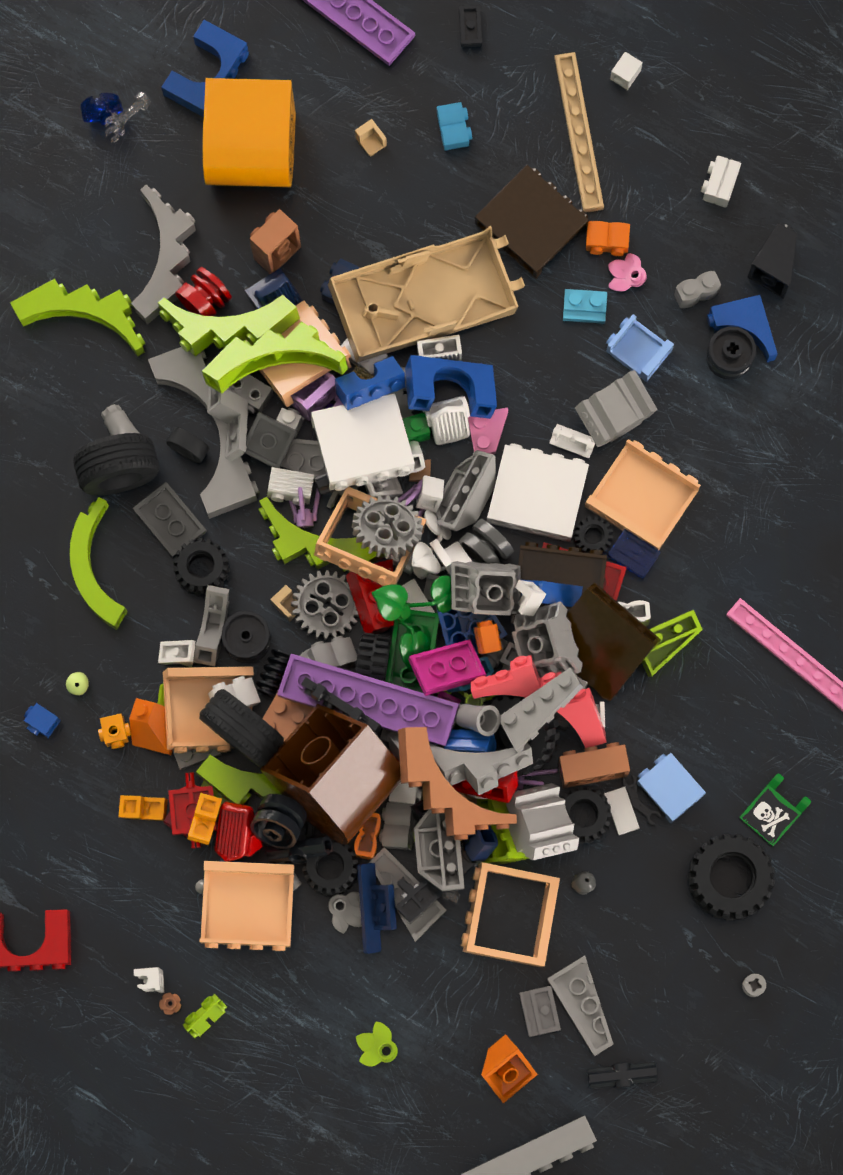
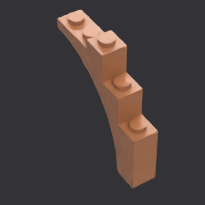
[398,727,517,840]

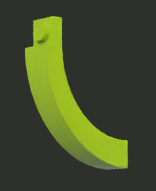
[70,497,127,630]

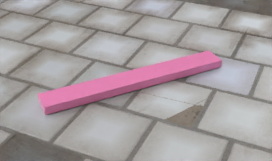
[726,598,843,712]

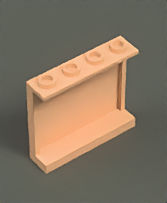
[246,300,352,407]
[585,439,701,553]
[163,667,254,753]
[200,861,294,951]

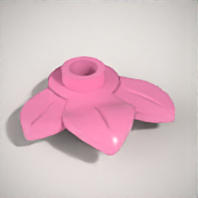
[608,253,647,292]

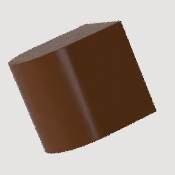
[260,704,401,845]

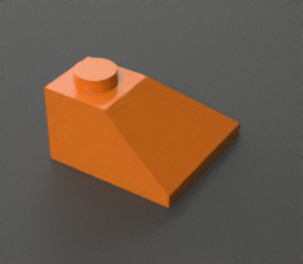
[129,698,173,755]
[481,1034,538,1103]

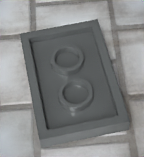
[133,482,207,559]

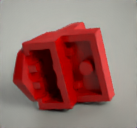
[214,802,263,862]

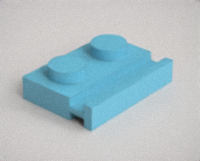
[563,289,607,324]

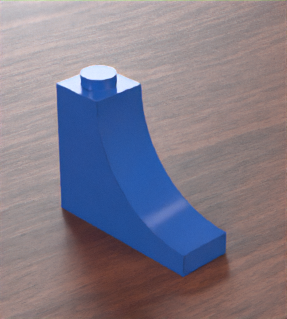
[707,295,777,362]
[521,580,583,608]

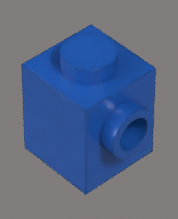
[24,703,61,738]

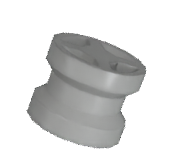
[742,974,766,997]

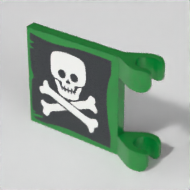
[739,773,811,847]

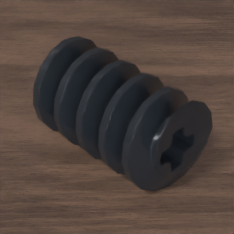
[255,649,290,698]

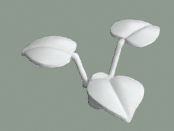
[412,510,476,579]

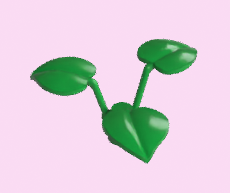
[372,575,452,669]

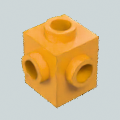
[98,714,131,749]

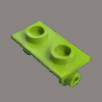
[183,994,227,1038]

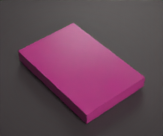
[408,639,487,696]

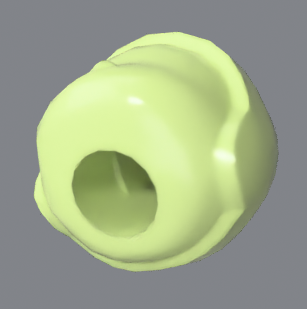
[66,672,89,696]

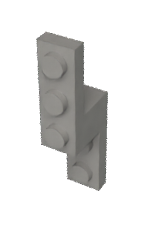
[207,386,248,462]

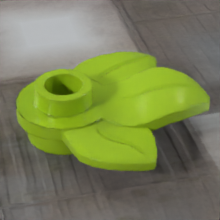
[356,1021,398,1067]

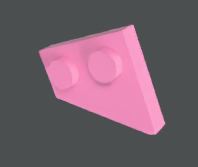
[468,408,508,454]

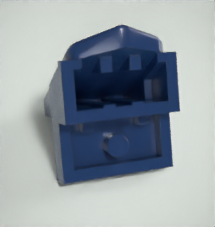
[245,268,303,309]

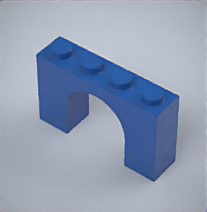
[161,20,249,117]
[405,355,497,419]

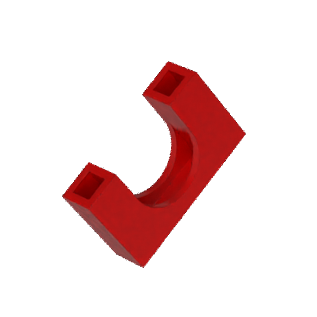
[0,909,71,972]

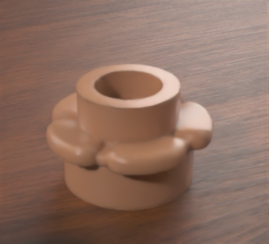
[159,993,181,1015]

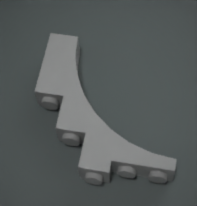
[131,184,196,325]
[387,732,533,795]

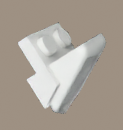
[423,396,470,445]

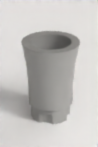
[101,404,139,436]
[454,704,501,736]

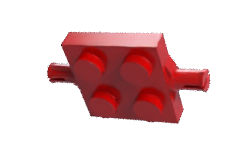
[168,772,217,849]

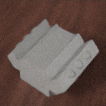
[575,370,657,447]
[451,561,521,615]
[512,601,583,678]
[506,783,579,860]

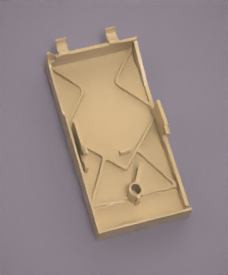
[328,226,525,363]

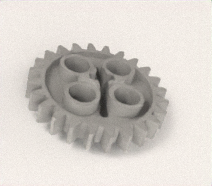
[352,495,423,559]
[291,570,359,641]

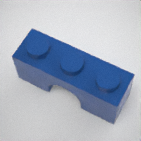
[335,356,405,410]

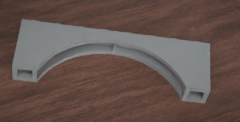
[148,347,259,519]

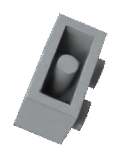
[228,375,273,414]

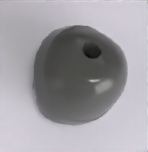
[571,871,596,895]

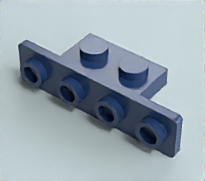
[357,863,397,954]

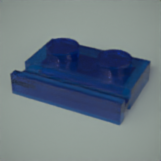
[607,529,661,579]

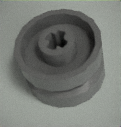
[459,519,514,564]

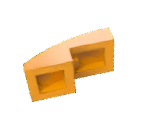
[187,793,222,845]
[119,795,168,821]

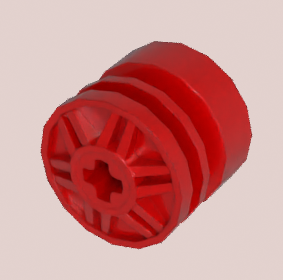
[175,267,232,317]

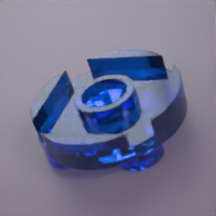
[80,93,123,125]

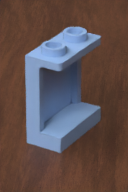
[606,314,674,382]
[637,753,706,824]

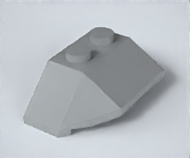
[437,450,496,531]
[414,810,465,891]

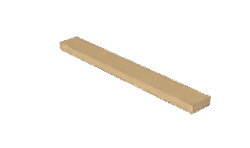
[554,52,604,213]

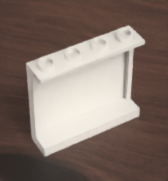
[311,394,415,491]
[487,444,589,542]

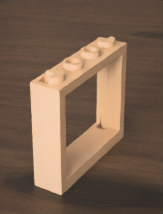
[314,486,427,586]
[461,862,560,967]

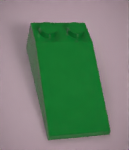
[385,610,439,693]

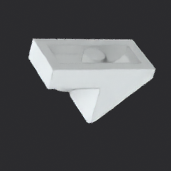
[158,640,196,667]

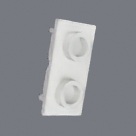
[549,424,595,458]

